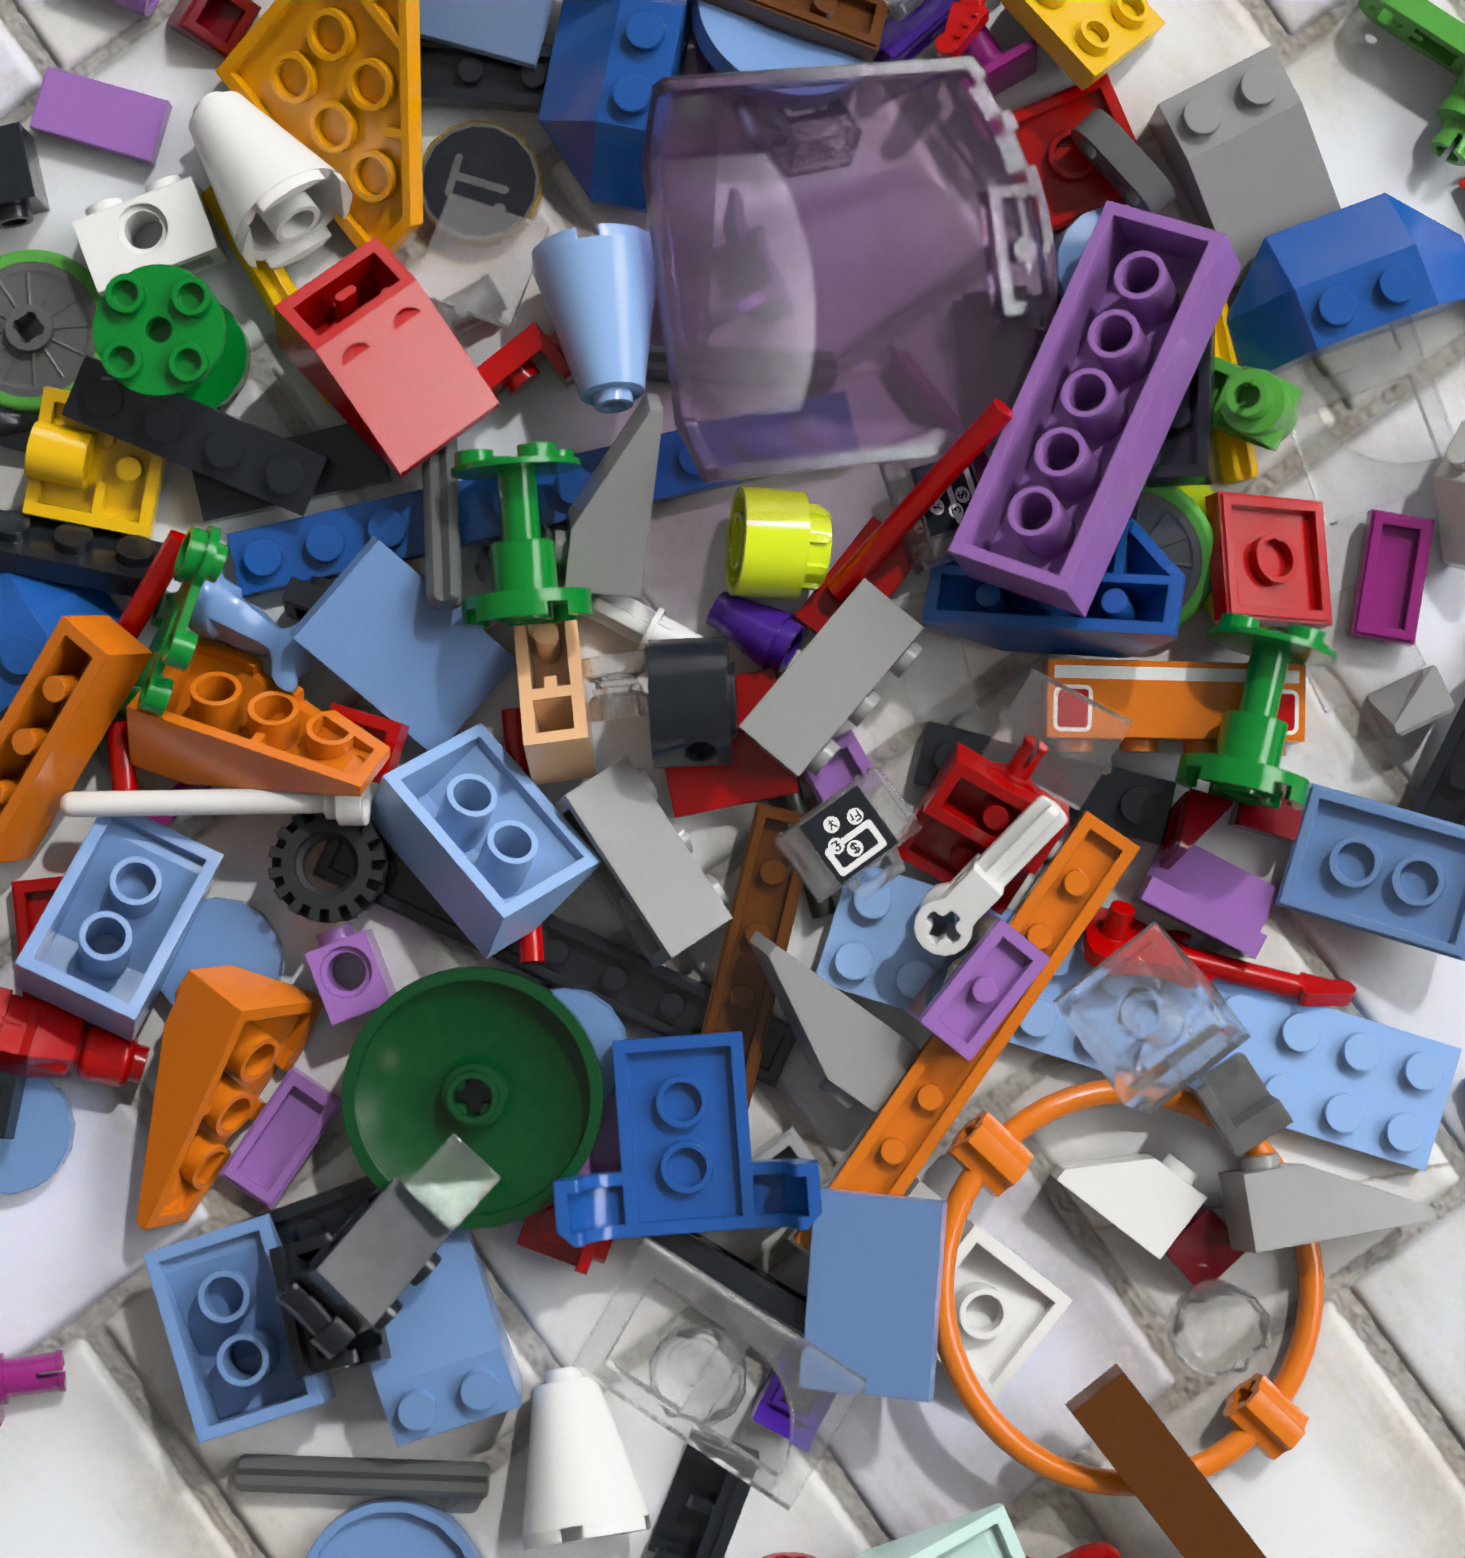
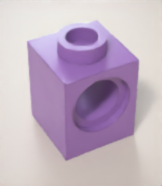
[304,922,397,1026]

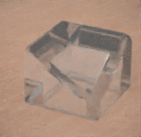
[404,1133,501,1231]

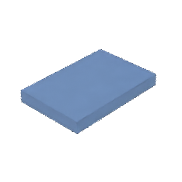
[289,536,516,751]
[1275,783,1465,961]
[801,1187,948,1402]

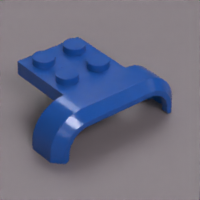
[553,1031,822,1248]

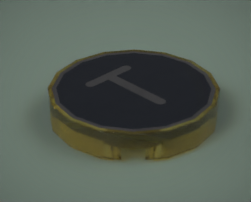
[422,120,544,250]

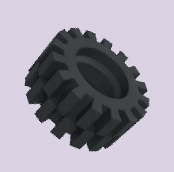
[268,813,390,923]

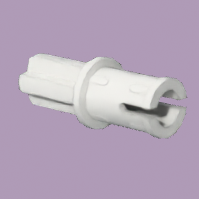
[590,594,703,654]

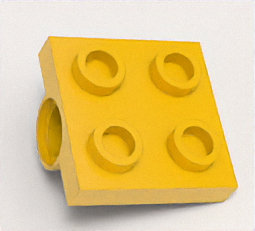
[999,0,1165,91]
[22,386,166,538]

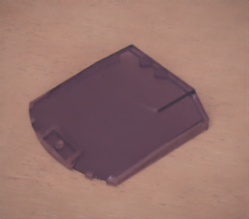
[641,56,1057,484]

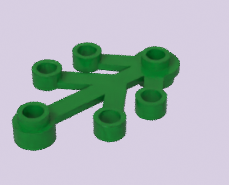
[117,525,228,718]

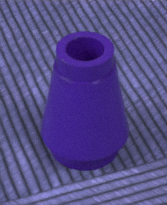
[706,591,805,672]

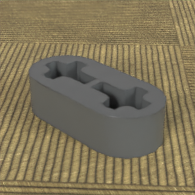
[1071,108,1176,214]

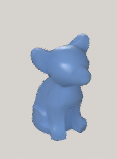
[188,572,318,693]

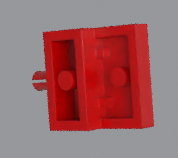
[892,735,1069,915]

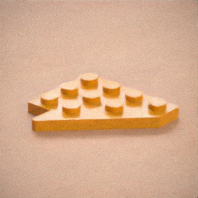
[215,0,423,255]

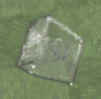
[1053,921,1252,1115]

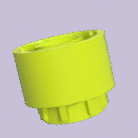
[725,486,832,600]

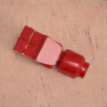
[0,987,150,1088]

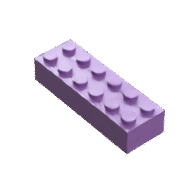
[948,200,1241,617]

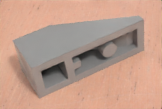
[553,393,664,598]
[749,931,921,1113]
[1218,1152,1436,1253]

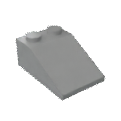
[1148,45,1341,289]

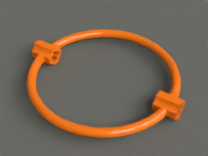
[937,1078,1324,1496]

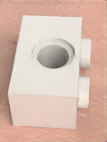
[71,175,229,297]

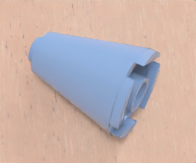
[531,223,659,414]

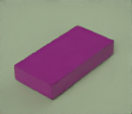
[1347,509,1435,647]

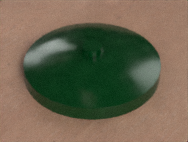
[342,966,604,1229]

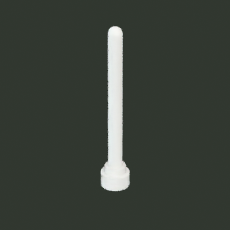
[60,785,371,826]

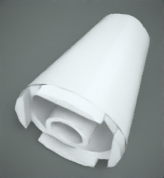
[189,91,353,269]
[522,1366,652,1550]

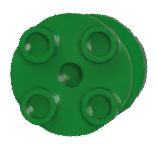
[93,264,251,410]
[450,442,593,627]
[1175,613,1338,810]

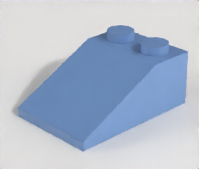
[15,816,224,1042]
[143,1213,336,1444]
[370,1226,522,1447]

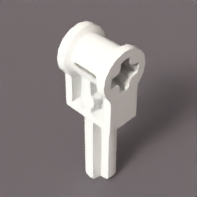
[914,795,1068,956]

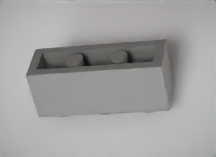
[739,578,924,779]
[554,756,733,969]

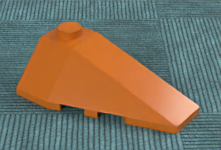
[126,635,390,797]
[136,965,324,1230]

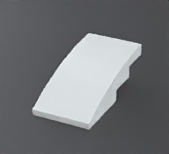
[783,1133,1073,1402]

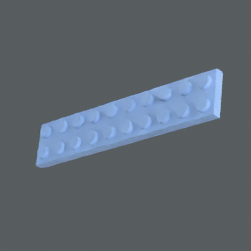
[816,865,1462,1171]

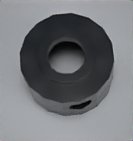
[648,637,738,769]

